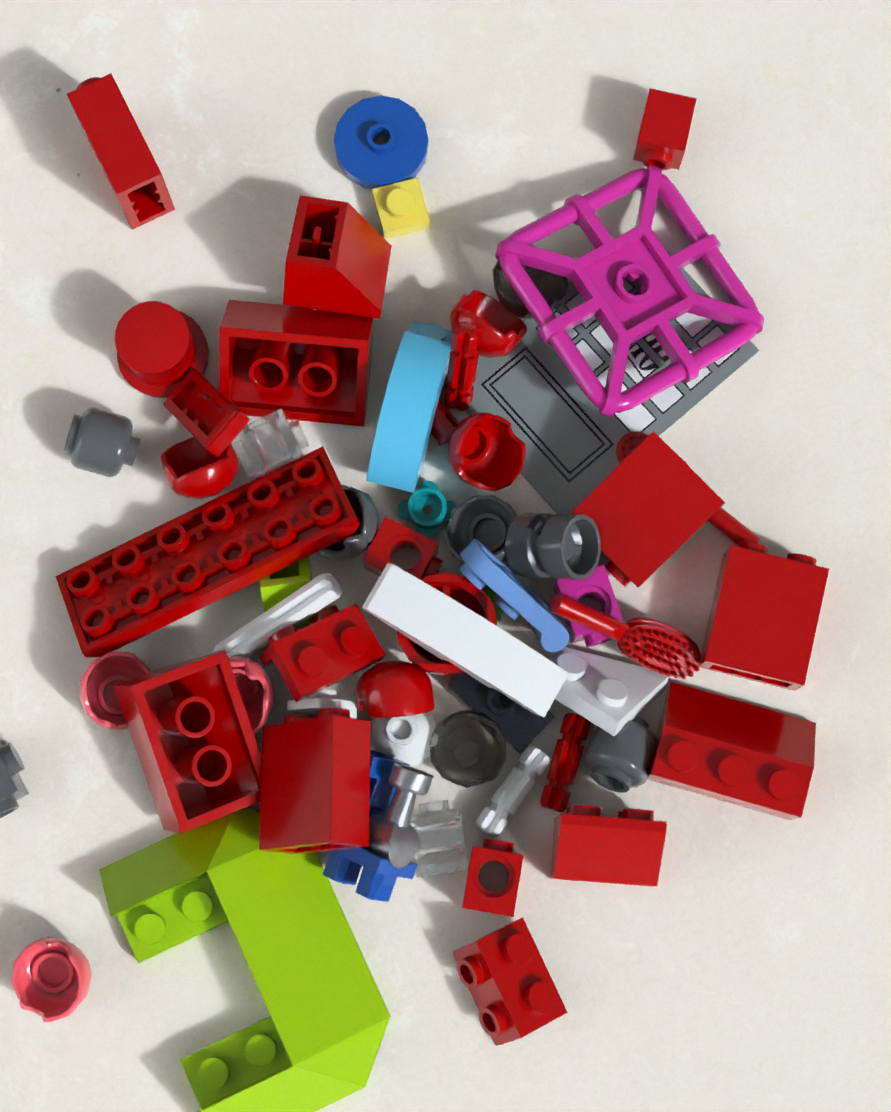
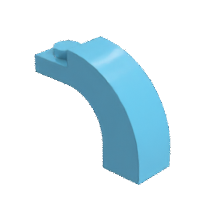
[366,321,453,493]

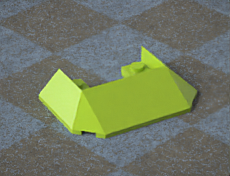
[99,807,391,1112]

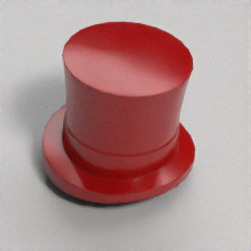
[115,301,209,398]

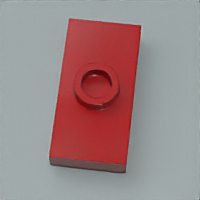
[163,368,250,457]

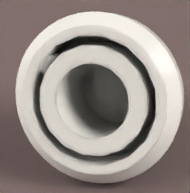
[370,712,437,767]

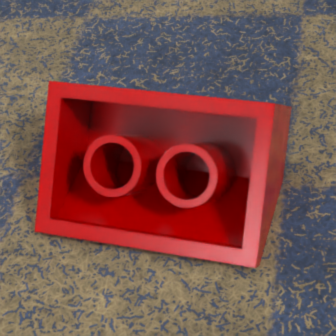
[219,300,374,427]
[114,650,262,834]
[648,682,816,820]

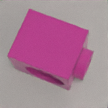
[553,565,624,647]

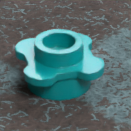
[398,481,456,539]

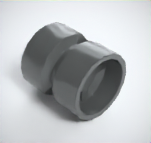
[505,513,601,580]

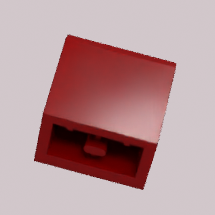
[283,195,392,319]
[551,805,667,887]

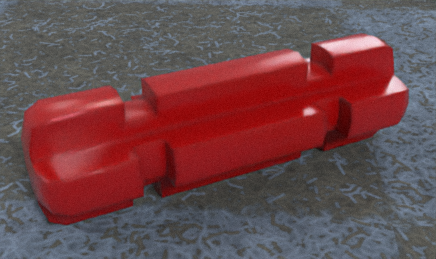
[444,322,482,412]
[540,713,591,812]

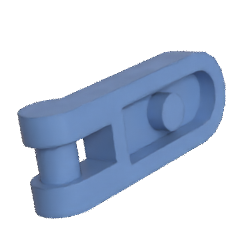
[460,539,569,652]

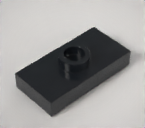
[447,672,555,754]

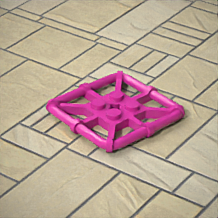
[495,165,764,417]

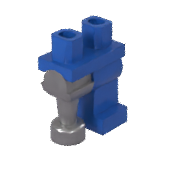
[323,749,433,902]

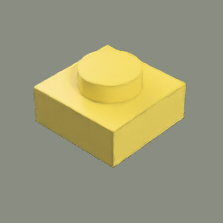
[372,178,430,239]

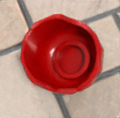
[449,290,527,358]
[448,412,526,492]
[161,437,239,499]
[355,659,435,718]

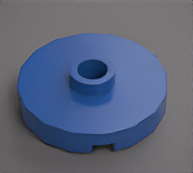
[334,96,429,189]

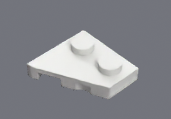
[549,647,669,736]

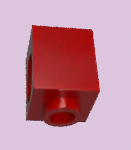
[633,88,697,171]
[362,516,443,580]
[462,838,524,917]

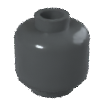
[64,407,140,477]
[585,716,657,793]

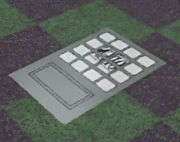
[444,249,759,514]

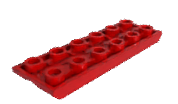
[55,446,360,658]

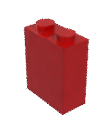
[67,74,175,230]
[570,431,725,588]
[699,541,829,691]
[259,708,371,855]

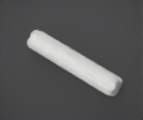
[214,573,342,658]

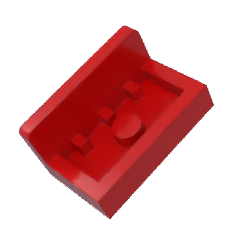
[259,603,386,702]
[453,918,568,1046]

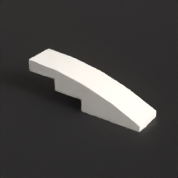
[362,563,569,717]

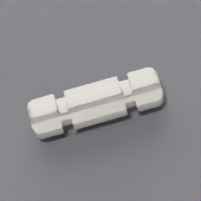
[476,745,550,838]

